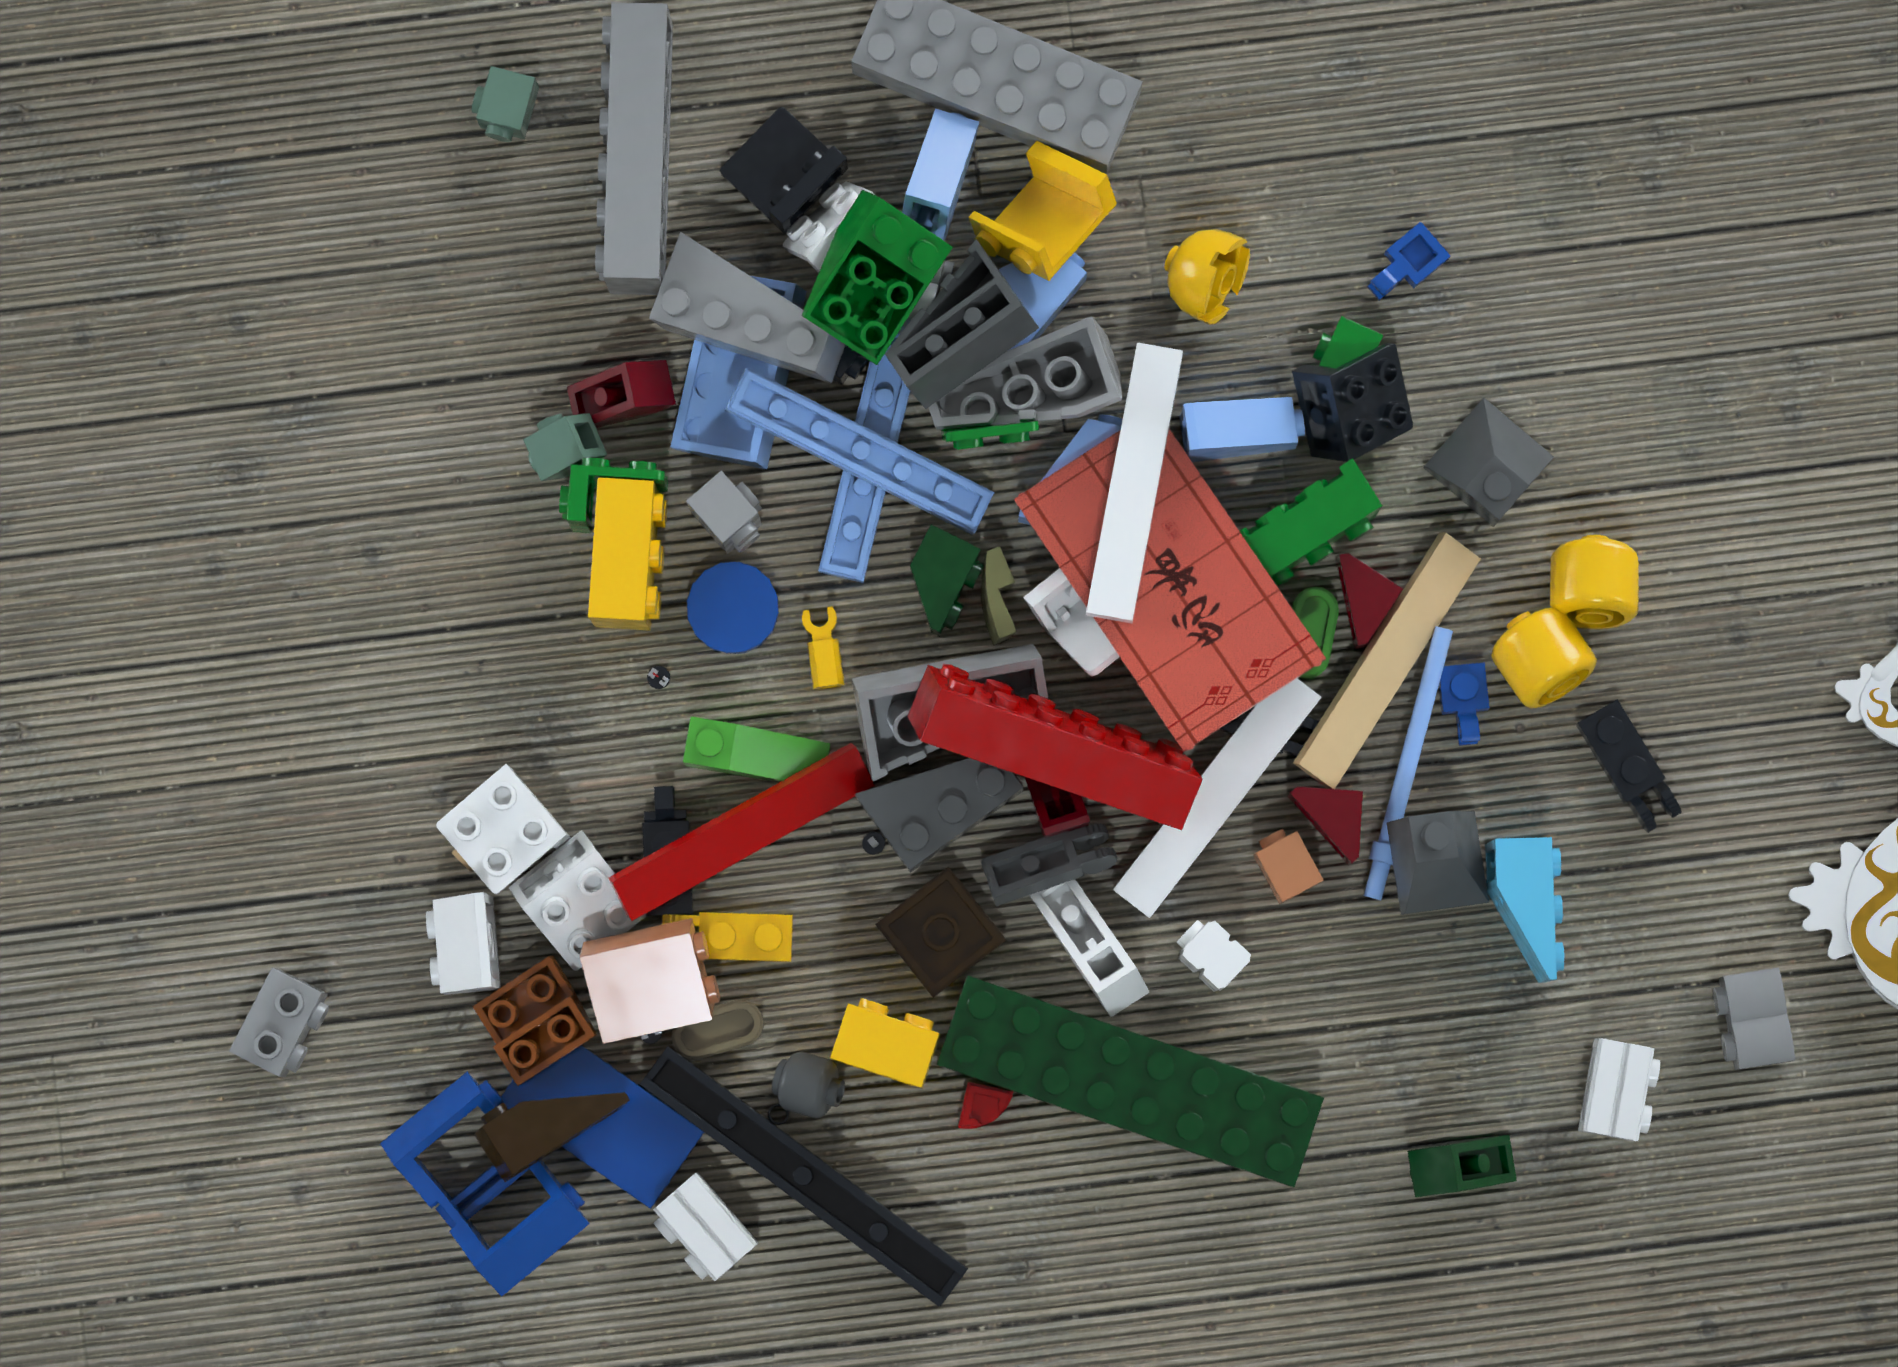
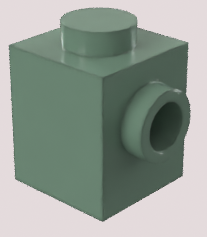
[472,66,539,142]
[523,413,607,481]

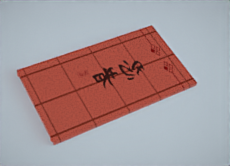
[1014,429,1326,752]

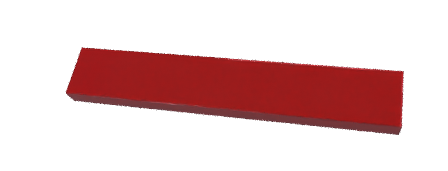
[608,743,875,921]

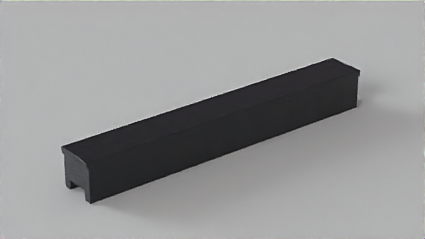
[640,1046,968,1307]

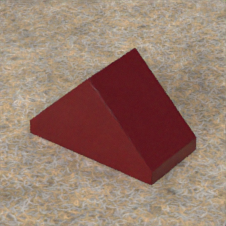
[1335,553,1403,650]
[1024,777,1090,838]
[1287,787,1363,866]

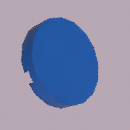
[687,562,779,654]

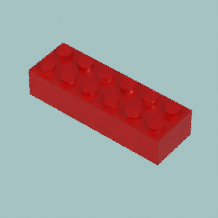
[908,664,1203,830]

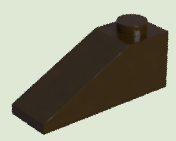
[474,1092,630,1182]

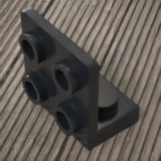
[720,107,848,234]
[1292,343,1413,462]

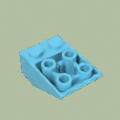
[1485,837,1564,983]

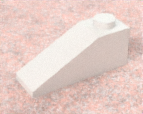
[1030,879,1149,1017]

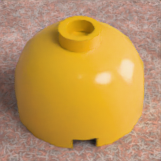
[1164,229,1250,325]

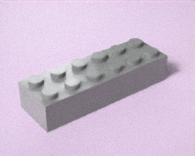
[851,0,1143,174]
[595,2,673,295]

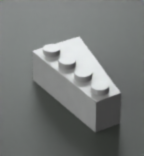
[649,232,845,383]
[851,644,1048,781]

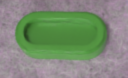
[1291,587,1339,680]

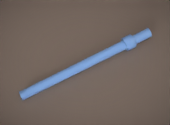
[1363,626,1453,901]

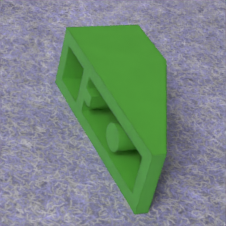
[683,716,831,782]

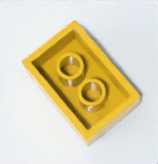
[588,477,667,631]
[830,998,940,1089]

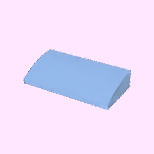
[670,276,806,469]

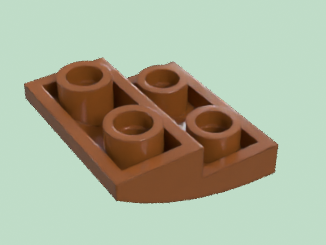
[472,955,597,1086]

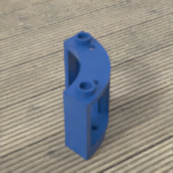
[380,1071,590,1297]

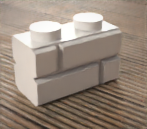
[1177,920,1251,992]
[1578,1038,1660,1141]
[653,1172,759,1281]

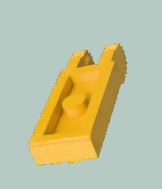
[662,912,793,962]

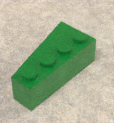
[1238,458,1383,588]

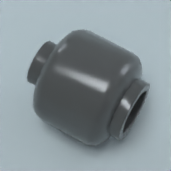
[772,1052,845,1118]

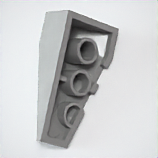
[929,316,1122,430]

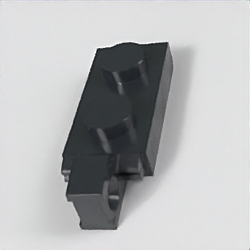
[642,786,694,916]

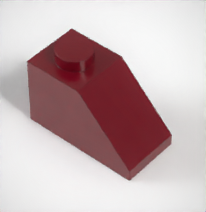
[567,360,676,428]

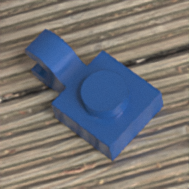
[1367,222,1451,300]
[1439,662,1490,746]

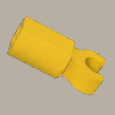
[802,606,845,690]

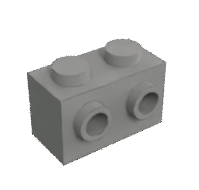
[686,470,762,555]
[229,967,329,1077]

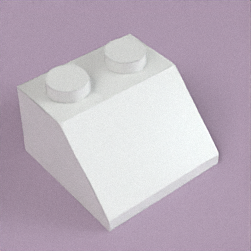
[426,892,501,995]

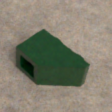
[910,524,984,636]

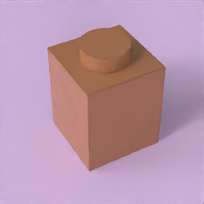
[1253,828,1324,905]

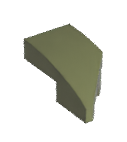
[981,546,1017,646]

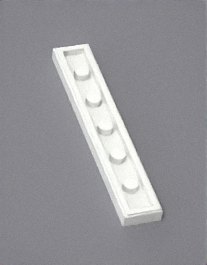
[1086,343,1183,624]
[1113,678,1322,918]

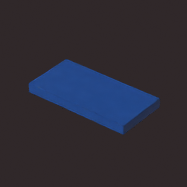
[501,1045,705,1209]

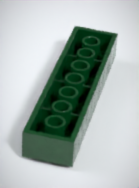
[937,975,1324,1187]

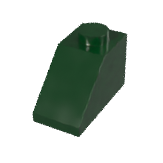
[1408,1135,1517,1197]

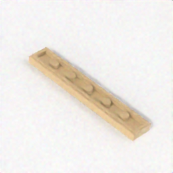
[1293,532,1481,789]

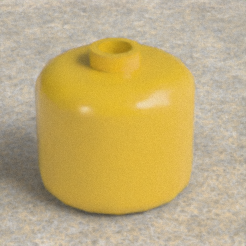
[1550,535,1639,629]
[1491,607,1597,708]

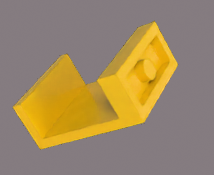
[969,141,1117,281]

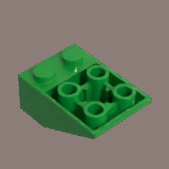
[801,190,953,365]

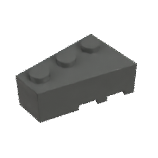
[885,239,1039,409]
[855,758,1023,873]

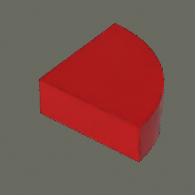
[958,1082,1013,1129]

